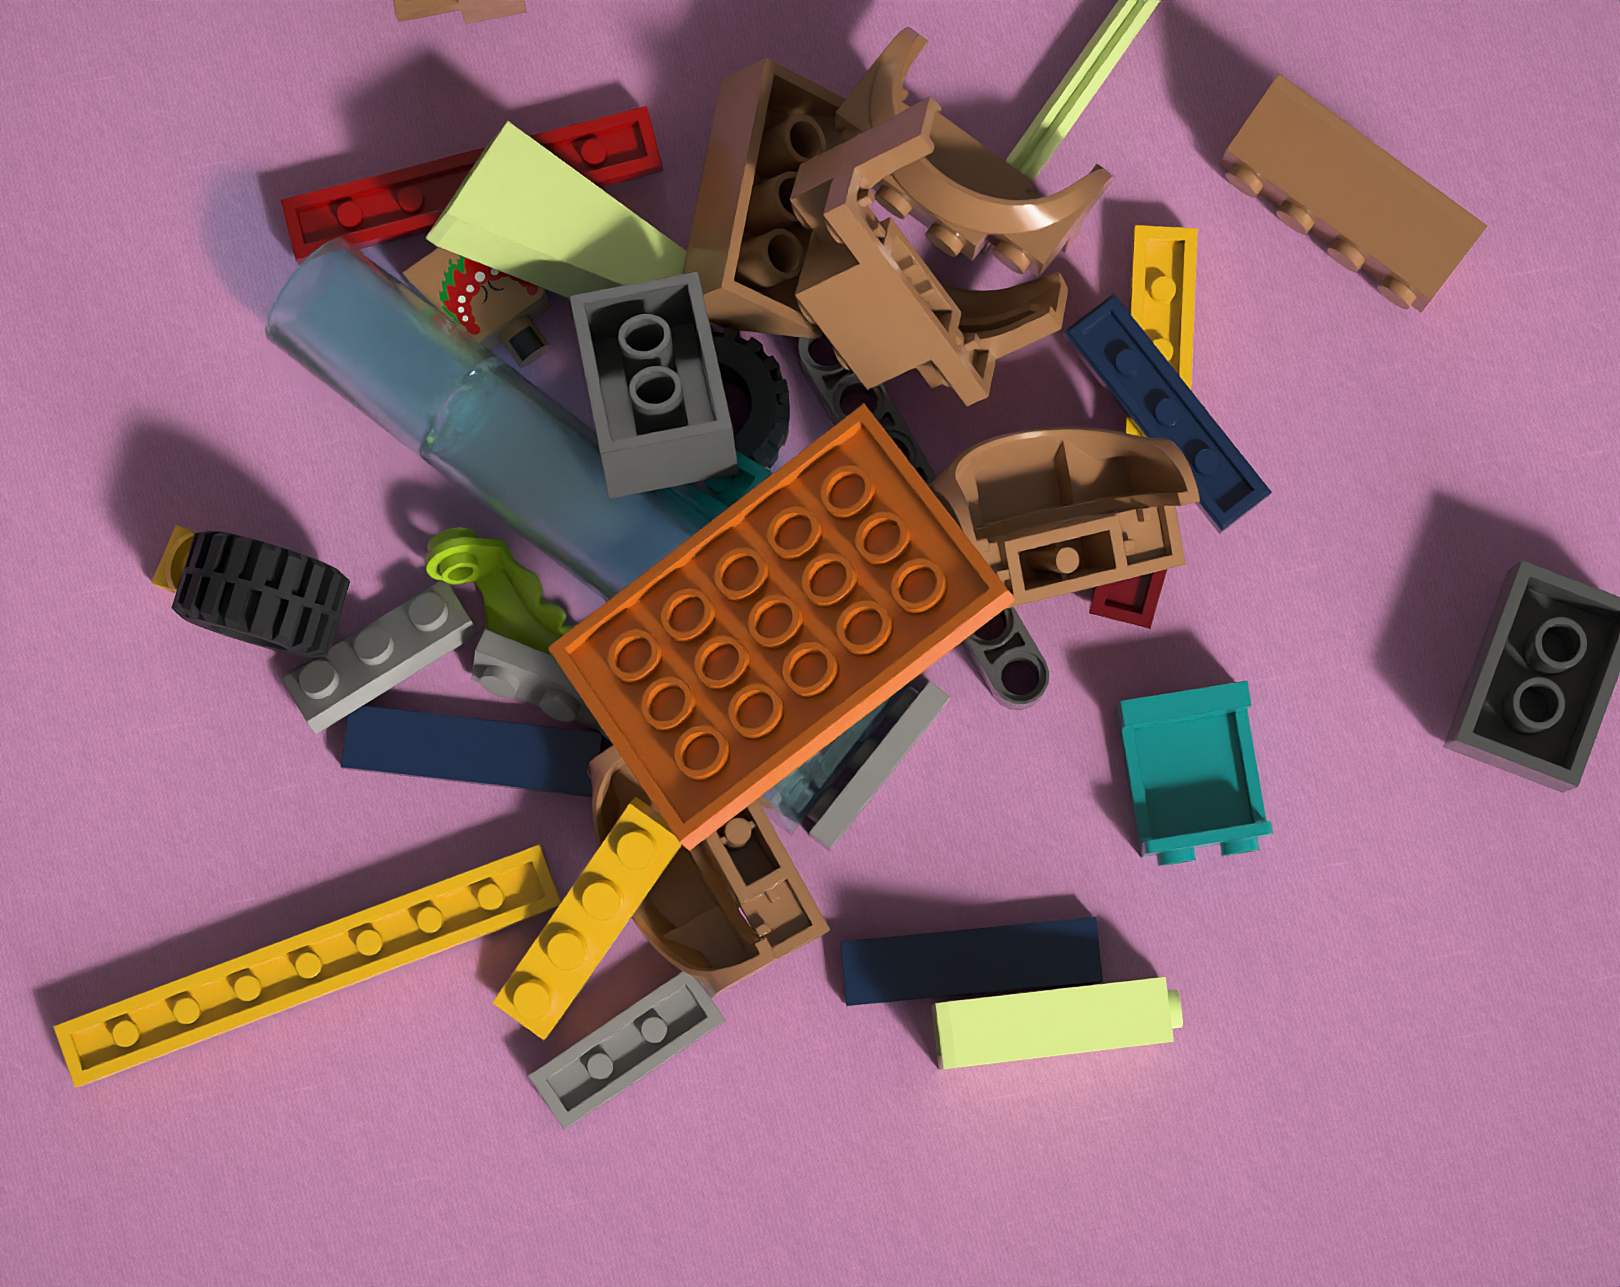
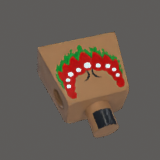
[403,247,551,368]

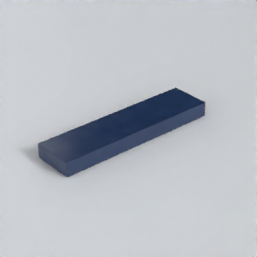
[1063,293,1272,534]
[341,706,603,797]
[840,917,1103,1006]

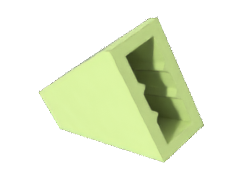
[426,121,687,298]
[931,977,1183,1070]

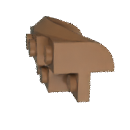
[835,27,1115,278]
[927,427,1200,609]
[587,745,830,998]

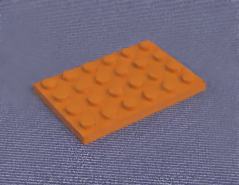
[548,403,1016,851]

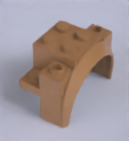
[790,96,1068,406]

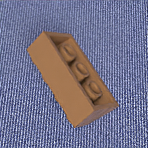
[682,57,846,339]
[1219,73,1487,312]

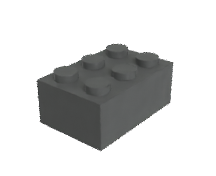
[569,271,739,499]
[1443,560,1620,793]

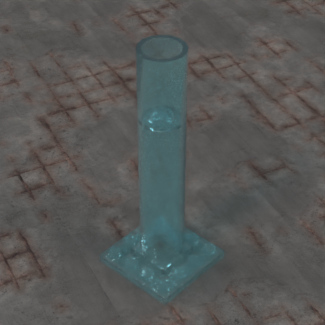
[265,237,916,835]

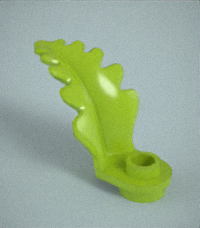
[424,527,575,656]

